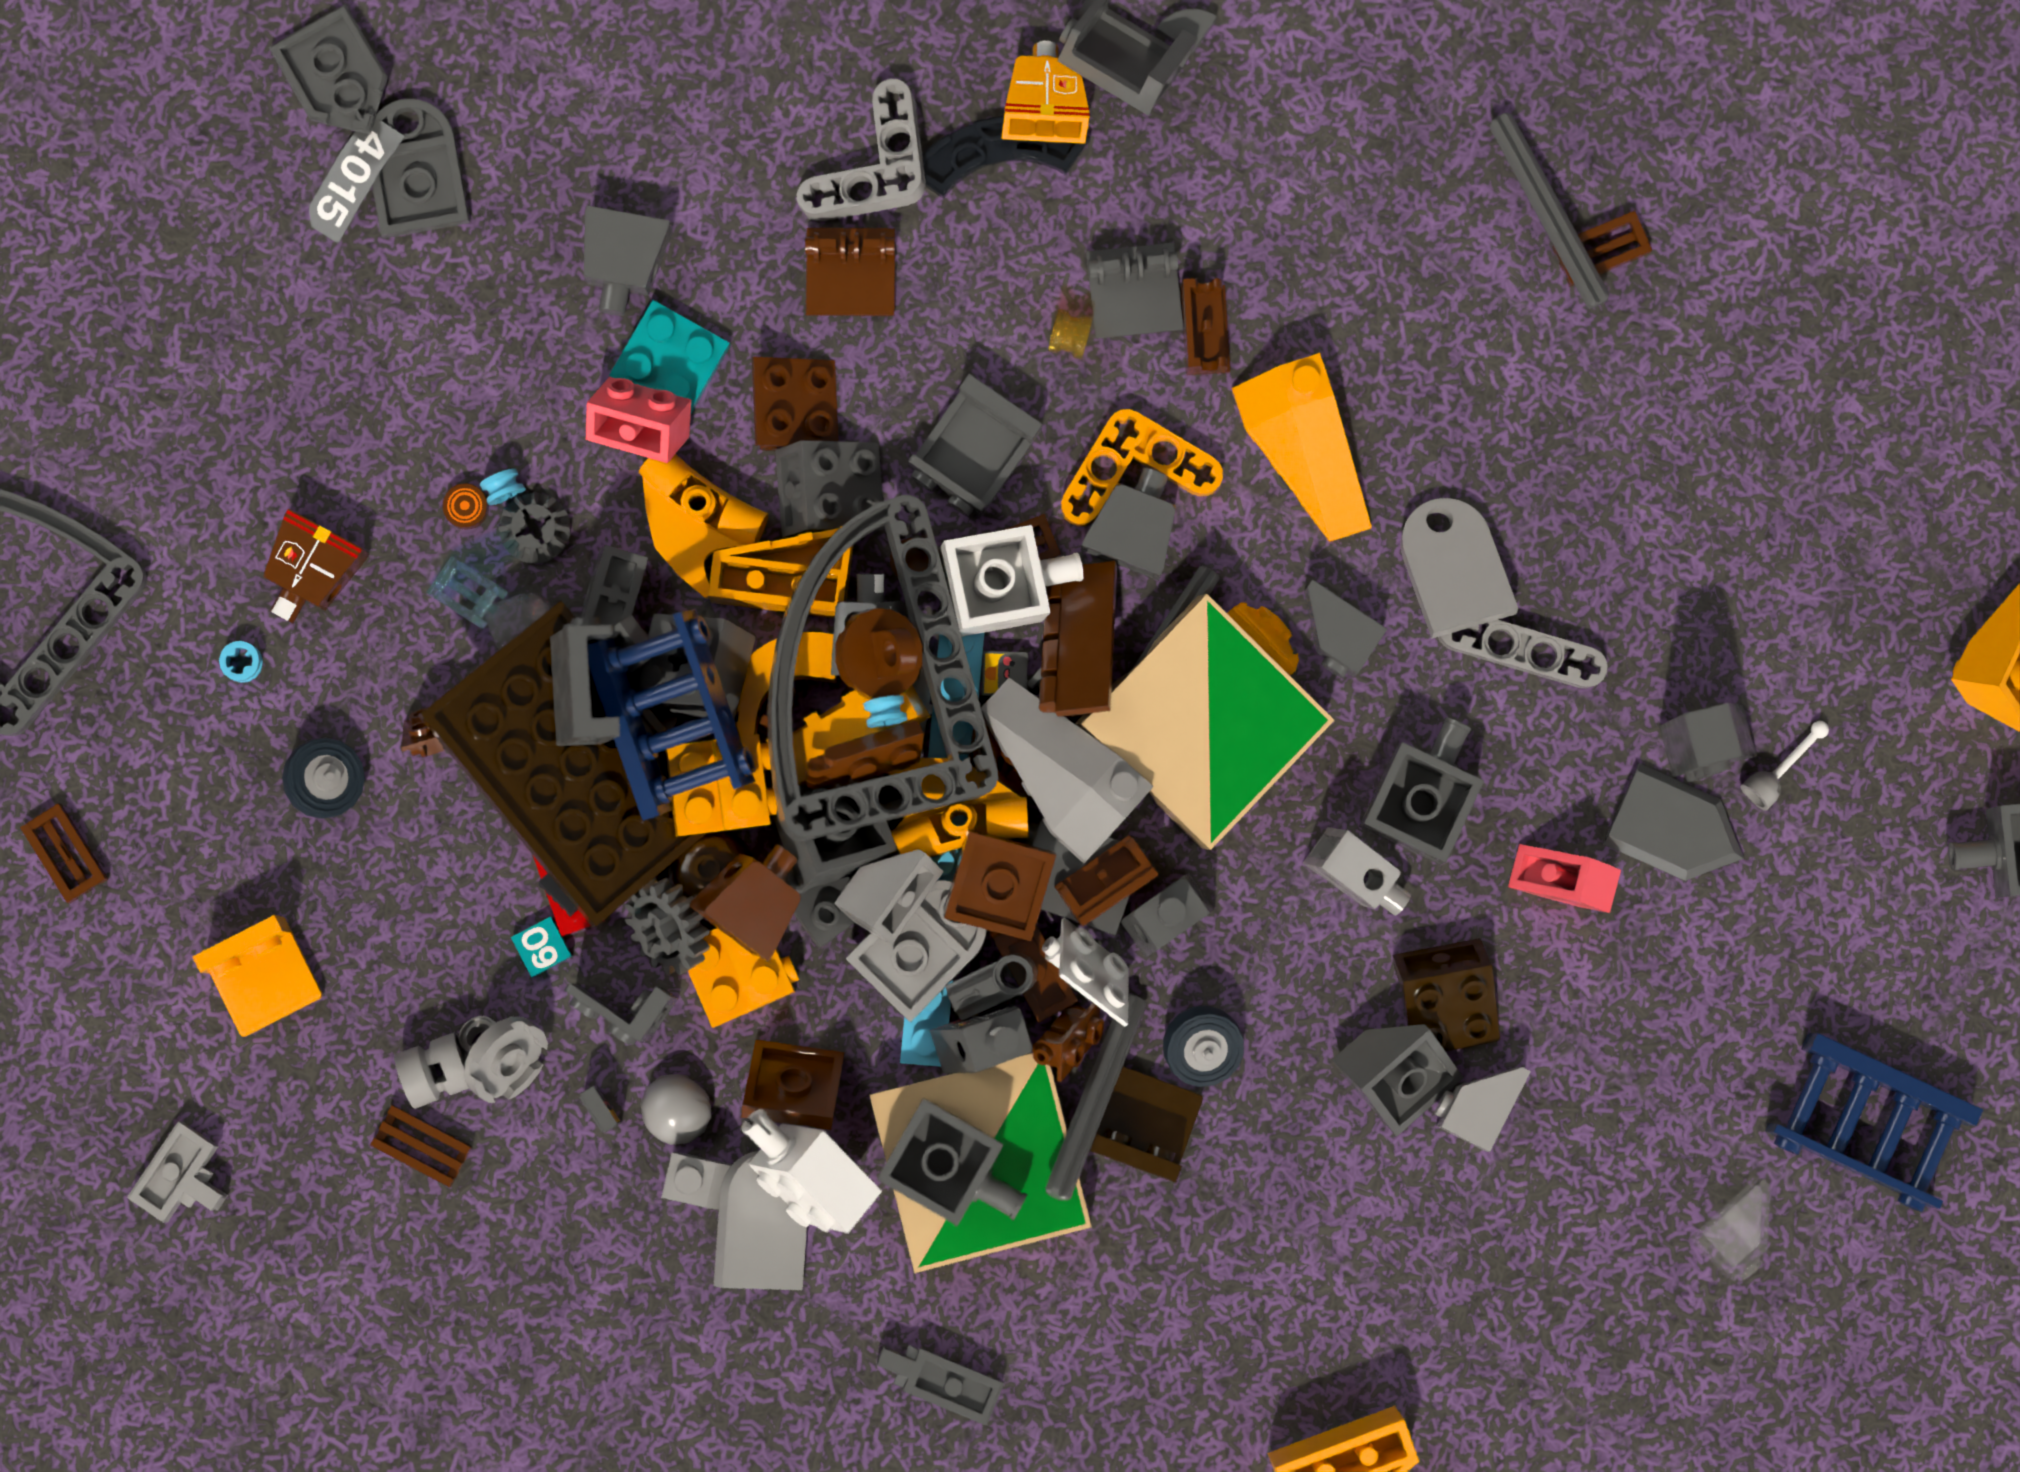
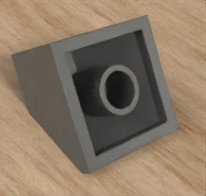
[1332,1024,1464,1137]

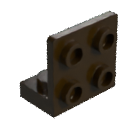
[1392,938,1500,1052]
[1090,1067,1203,1183]

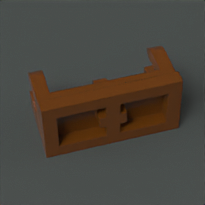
[1181,278,1230,375]
[1054,835,1159,927]

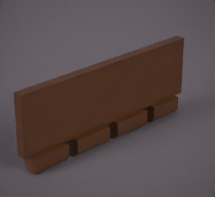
[1039,561,1117,717]

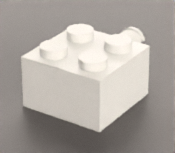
[938,525,1083,637]
[741,1109,882,1233]

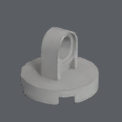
[458,1016,548,1103]

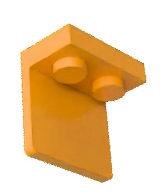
[192,915,323,1037]

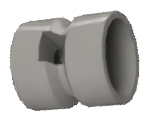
[394,1032,469,1109]

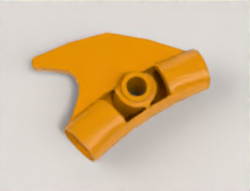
[639,454,769,599]
[886,758,1028,857]

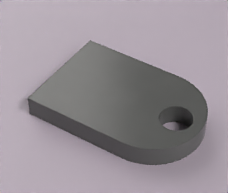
[372,99,470,239]

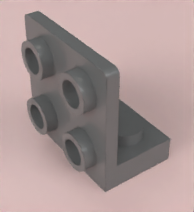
[775,441,885,538]
[565,983,679,1045]

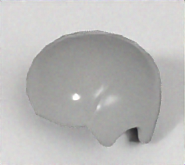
[640,1074,711,1145]

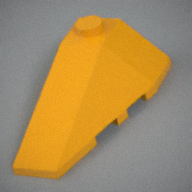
[1951,583,2020,732]

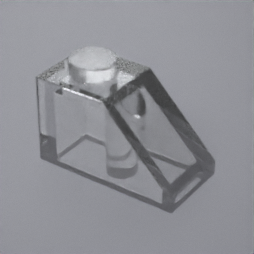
[1689,1177,1770,1281]

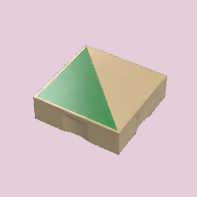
[1075,594,1334,850]
[870,1053,1092,1273]

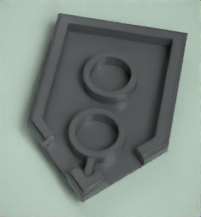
[269,4,388,135]
[1603,763,1744,881]

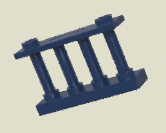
[587,609,756,821]
[1765,1033,1983,1213]

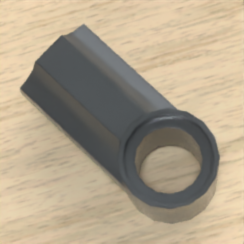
[945,953,1038,1021]

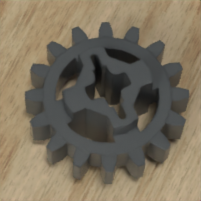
[625,878,710,975]

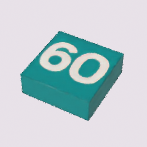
[511,916,573,977]

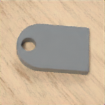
[1400,498,1518,639]
[846,880,987,1022]
[714,1151,807,1290]

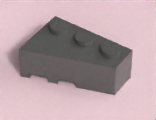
[1659,703,1757,783]

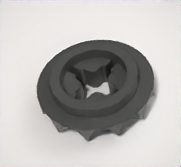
[498,492,571,564]

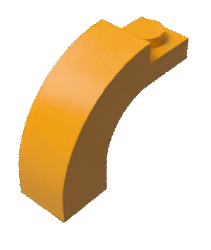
[735,632,838,736]

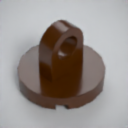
[835,608,922,699]

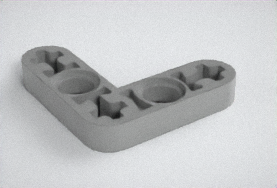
[796,79,926,222]

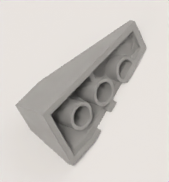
[981,678,1154,863]

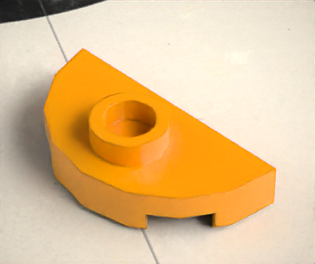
[1227,602,1299,675]

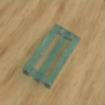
[426,556,508,630]

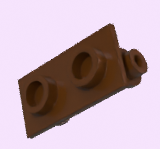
[1033,1003,1104,1082]

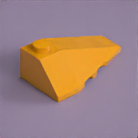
[1232,353,1372,542]

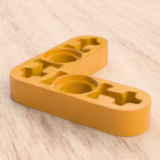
[1061,409,1223,526]

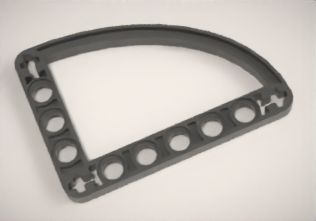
[0,490,147,736]
[767,495,998,841]

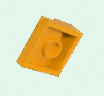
[665,734,777,837]
[688,928,799,1028]

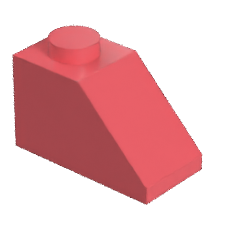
[1508,844,1621,913]

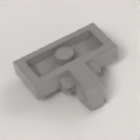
[127,1121,228,1223]

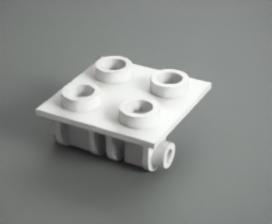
[1042,918,1129,1027]

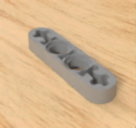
[1438,620,1608,689]

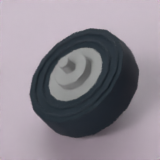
[282,737,365,819]
[1163,1005,1244,1087]

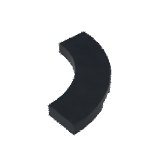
[922,116,1091,199]

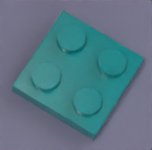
[609,300,731,413]

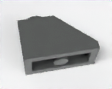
[1304,580,1387,678]

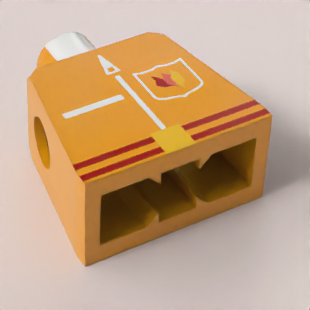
[1002,41,1090,144]

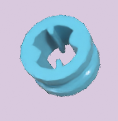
[480,468,525,505]
[219,641,263,683]
[863,696,907,728]

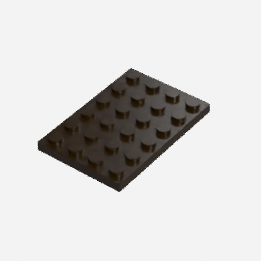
[418,601,707,927]

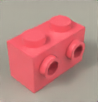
[586,377,691,463]

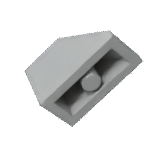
[834,849,944,945]
[1434,1067,1531,1152]
[661,1152,759,1210]

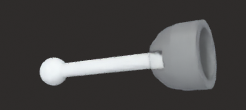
[1740,721,1829,811]

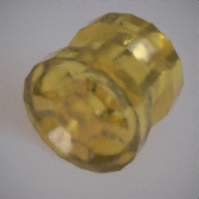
[1048,308,1093,360]

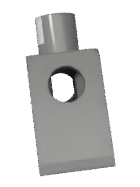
[1303,827,1411,916]

